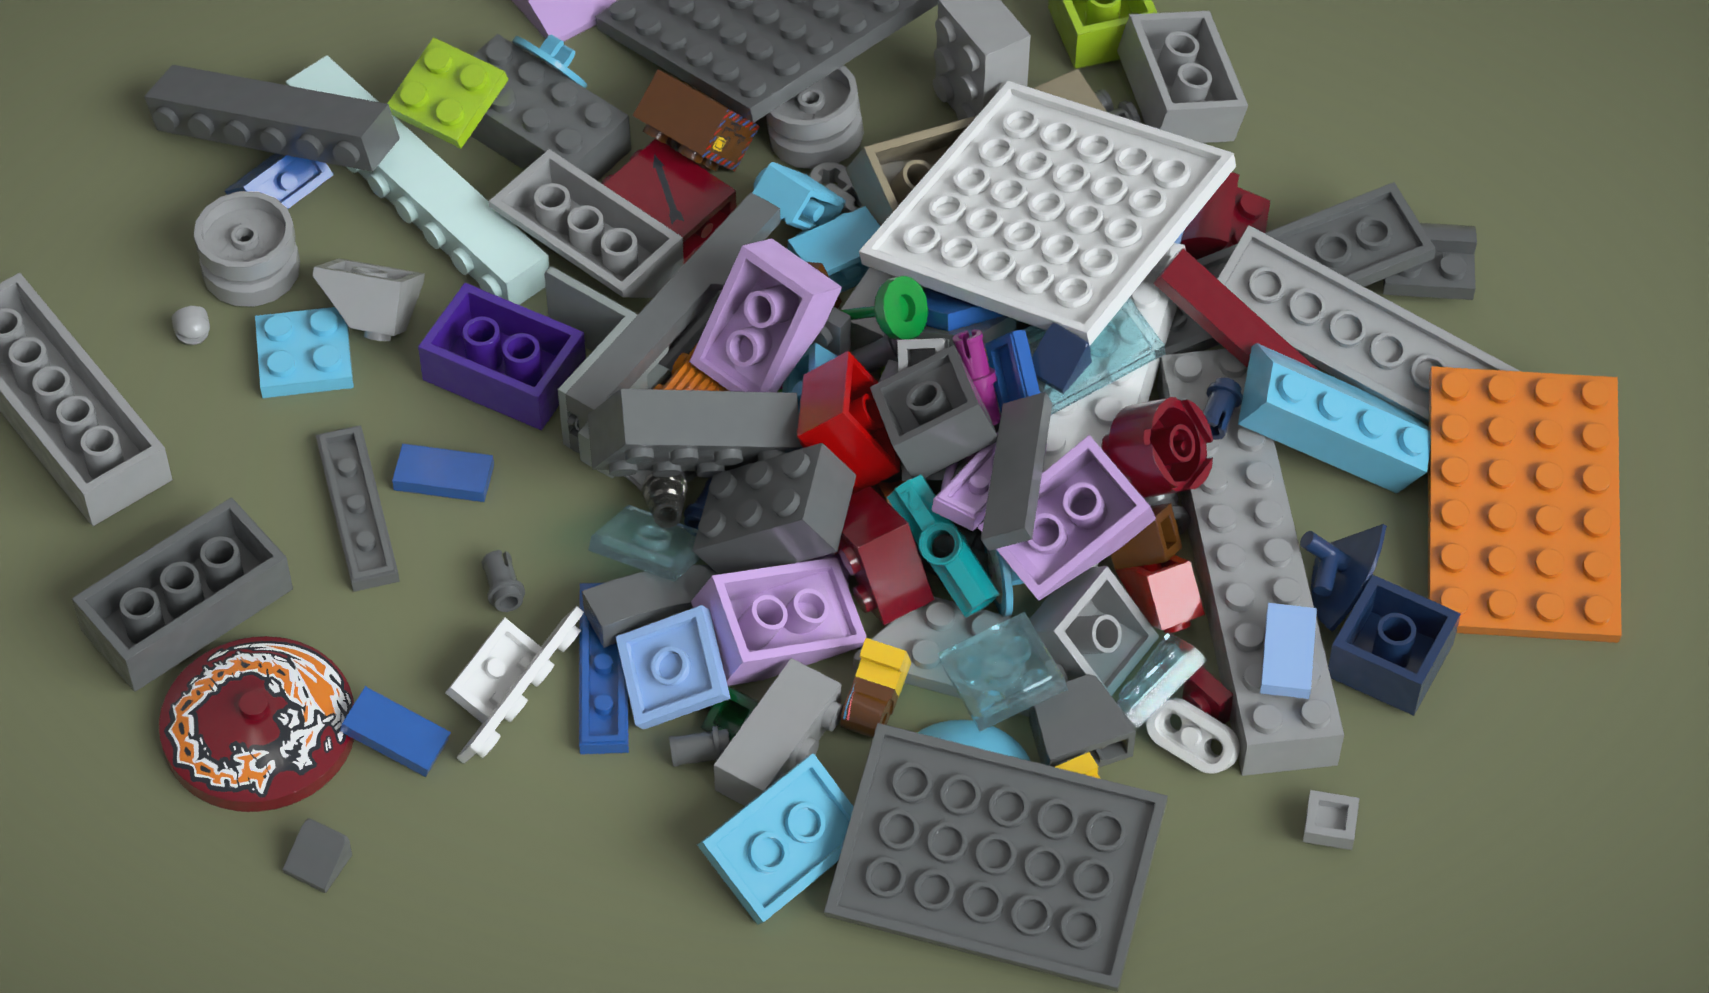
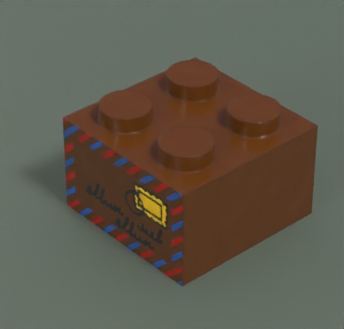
[632,69,760,172]

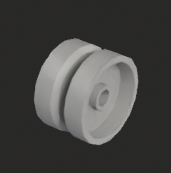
[766,65,864,169]
[194,191,300,307]

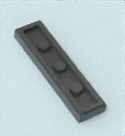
[981,392,1052,551]
[316,425,400,592]

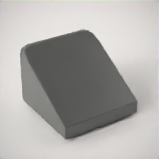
[283,818,352,893]

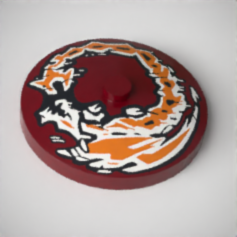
[159,636,354,812]

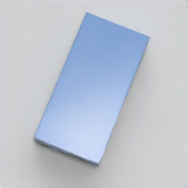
[1260,603,1317,699]

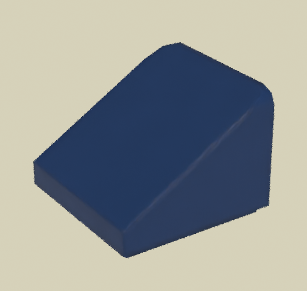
[1032,322,1092,394]

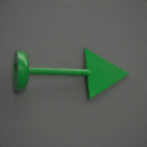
[841,276,928,340]

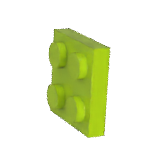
[387,37,509,149]

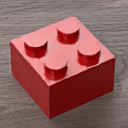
[797,351,901,494]

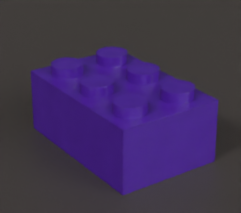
[418,283,586,431]

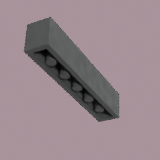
[144,64,400,172]

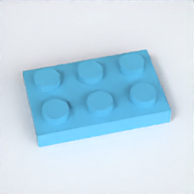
[697,753,854,925]

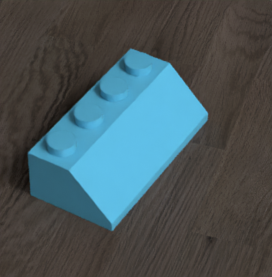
[1238,343,1430,493]

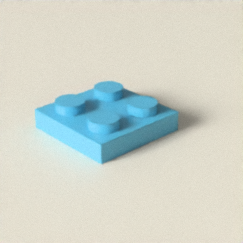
[255,307,354,398]

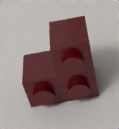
[831,486,934,625]

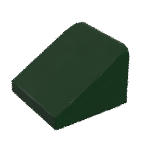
[701,686,760,742]

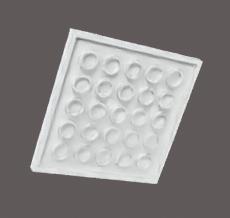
[859,81,1236,345]

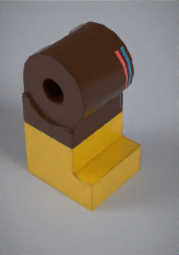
[840,638,911,738]

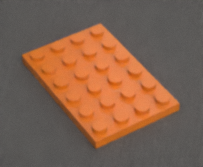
[1428,366,1622,643]

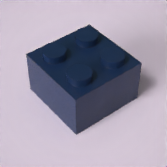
[1328,575,1461,716]

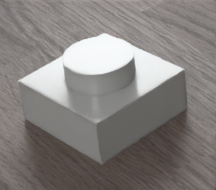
[1303,790,1359,850]

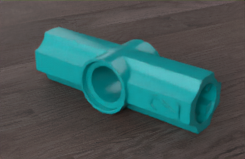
[887,474,1000,617]

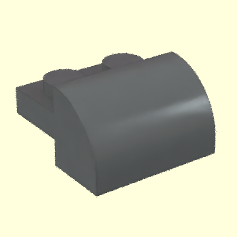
[1383,223,1477,300]

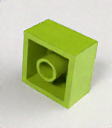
[1048,0,1158,69]

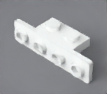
[445,606,584,764]

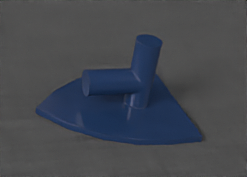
[1300,524,1387,632]

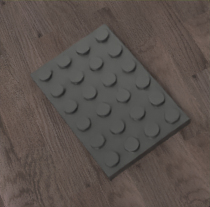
[824,723,1168,992]

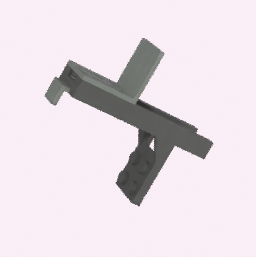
[544,192,851,479]

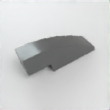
[582,565,719,648]

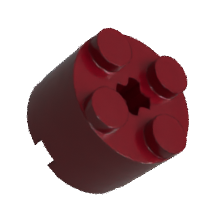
[1101,397,1213,498]

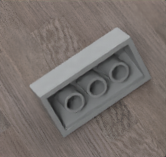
[489,149,684,298]

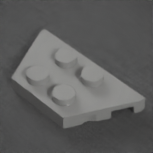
[853,596,1032,717]

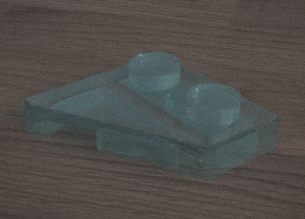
[1116,633,1207,728]

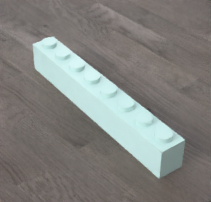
[286,55,550,305]

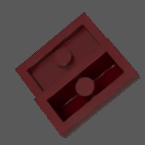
[1180,172,1271,260]

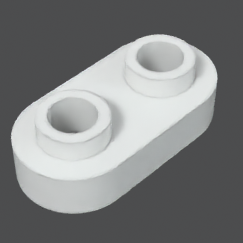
[1146,698,1240,774]

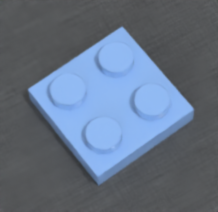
[616,605,731,730]

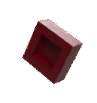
[1182,664,1234,724]

